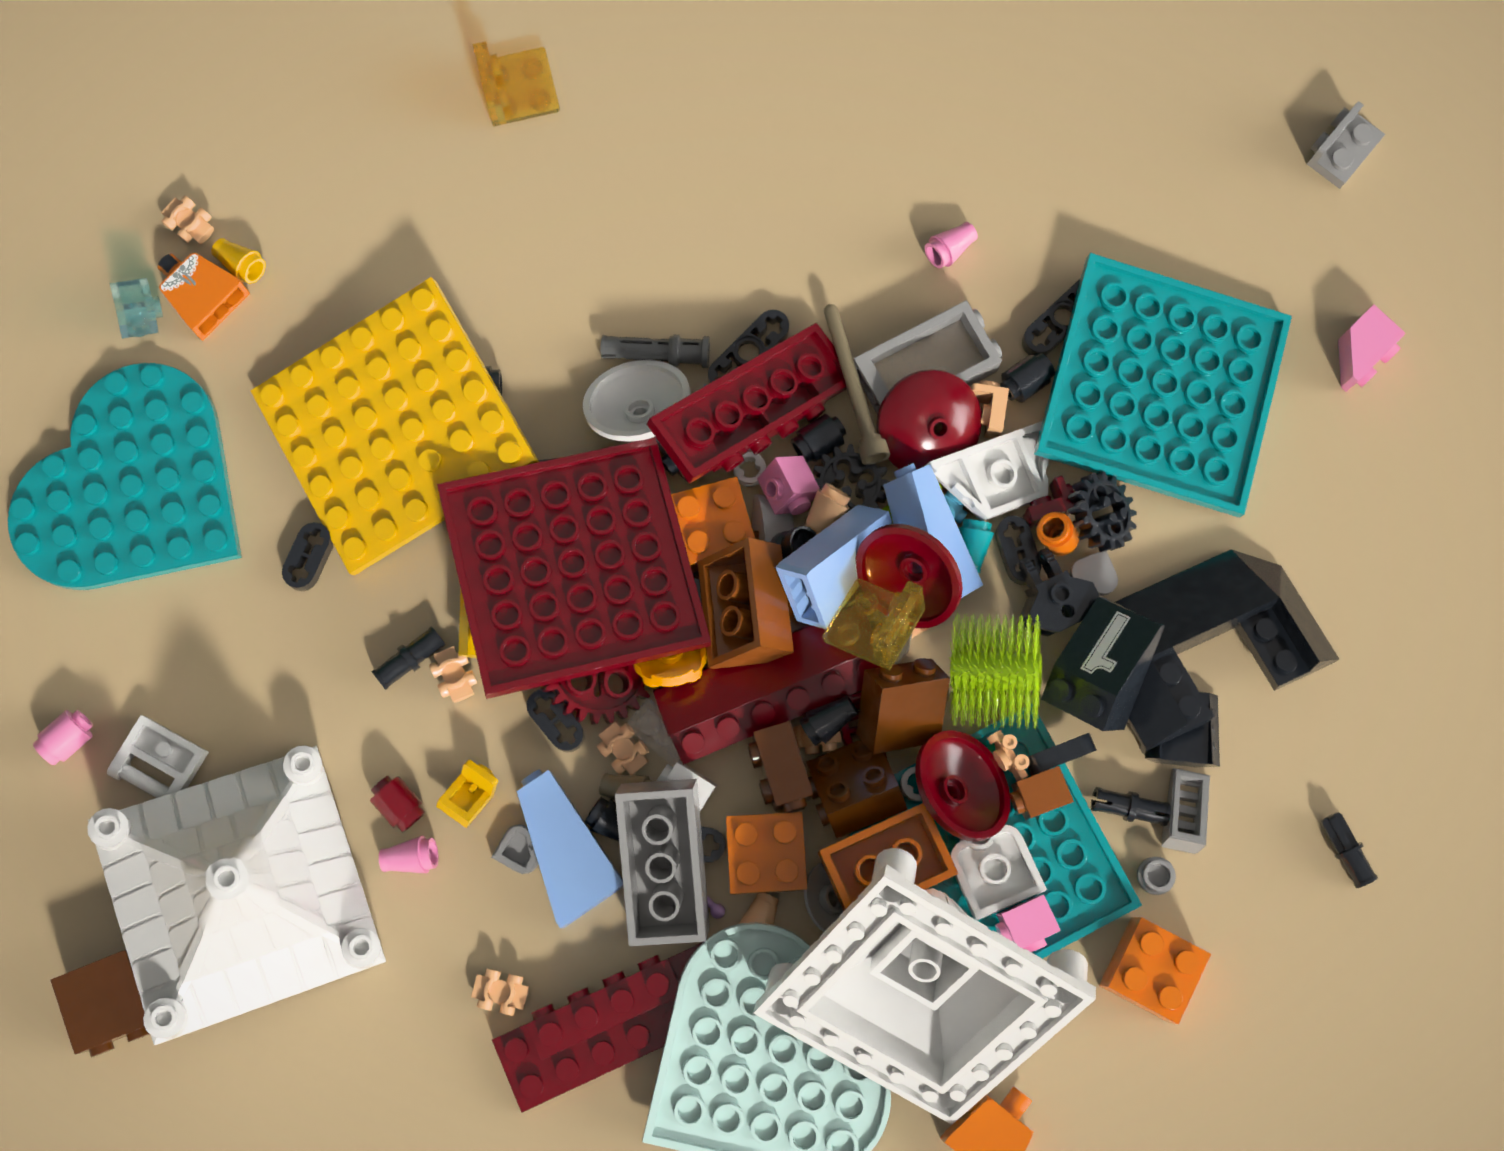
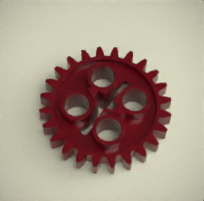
[543,665,650,725]

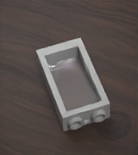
[854,300,1002,415]

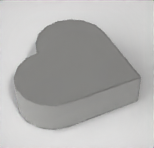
[1069,551,1118,596]
[491,824,538,874]

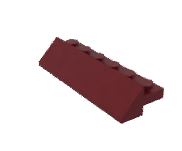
[653,603,886,765]

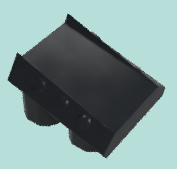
[1140,692,1220,767]

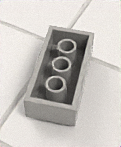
[615,779,710,946]

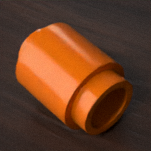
[1037,512,1079,556]

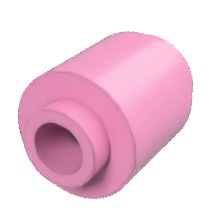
[33,710,93,765]

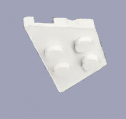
[925,421,1049,521]

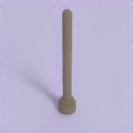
[824,304,890,465]

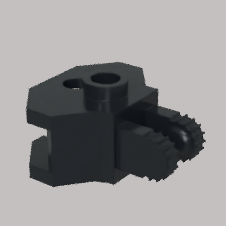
[1018,548,1100,637]

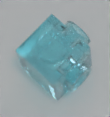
[109,278,163,339]

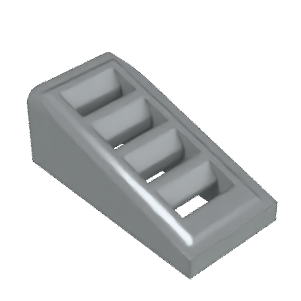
[1161,768,1210,854]

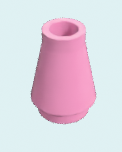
[925,222,978,268]
[379,835,439,873]

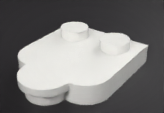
[950,825,1047,920]

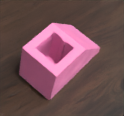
[1338,304,1406,392]

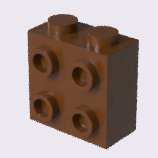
[856,658,950,754]
[748,721,813,813]
[806,740,908,838]
[50,949,150,1058]

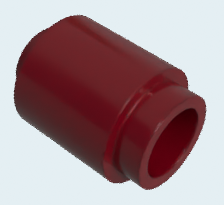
[370,776,426,833]

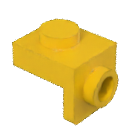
[436,759,498,828]

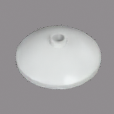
[583,360,691,442]

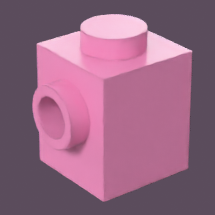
[757,456,820,515]
[995,895,1061,952]

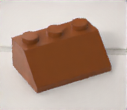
[698,537,794,669]

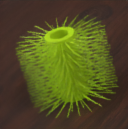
[948,613,1042,729]

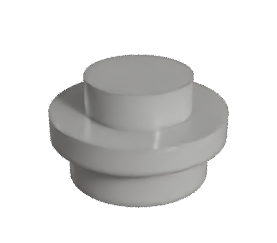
[1137,857,1176,895]

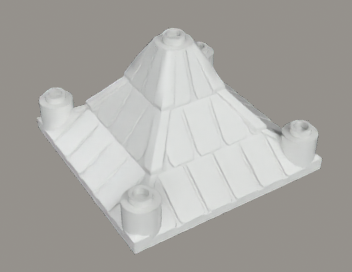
[87,745,386,1045]
[753,848,1096,1125]

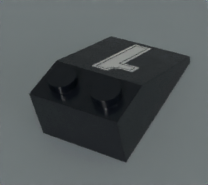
[1041,597,1165,731]

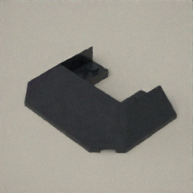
[1114,549,1339,752]

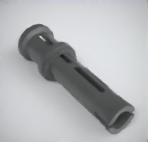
[601,334,710,368]

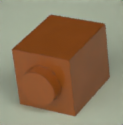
[1009,766,1074,820]

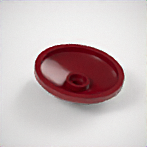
[877,369,982,469]
[855,524,963,628]
[915,730,1011,842]

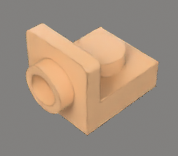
[971,380,1009,439]

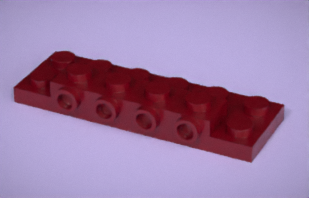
[646,322,847,484]
[492,942,703,1113]

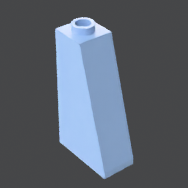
[883,463,983,598]
[776,505,893,629]
[517,769,623,928]

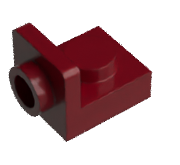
[1022,475,1074,528]

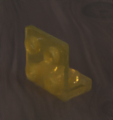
[472,41,560,127]
[823,579,925,671]

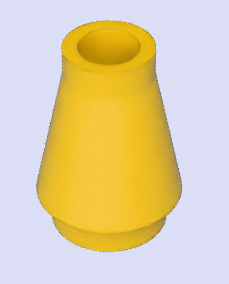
[211,238,266,284]

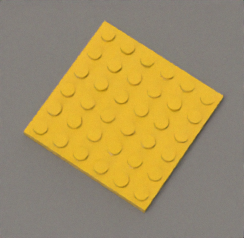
[250,277,539,575]

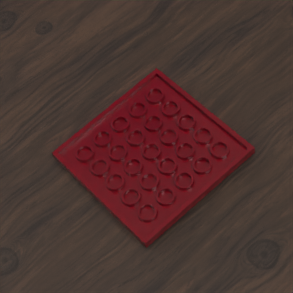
[437,437,711,699]

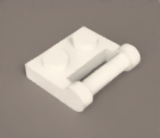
[107,715,209,798]

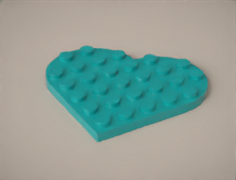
[8,363,242,590]

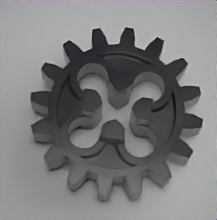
[813,444,890,514]
[1067,472,1137,552]

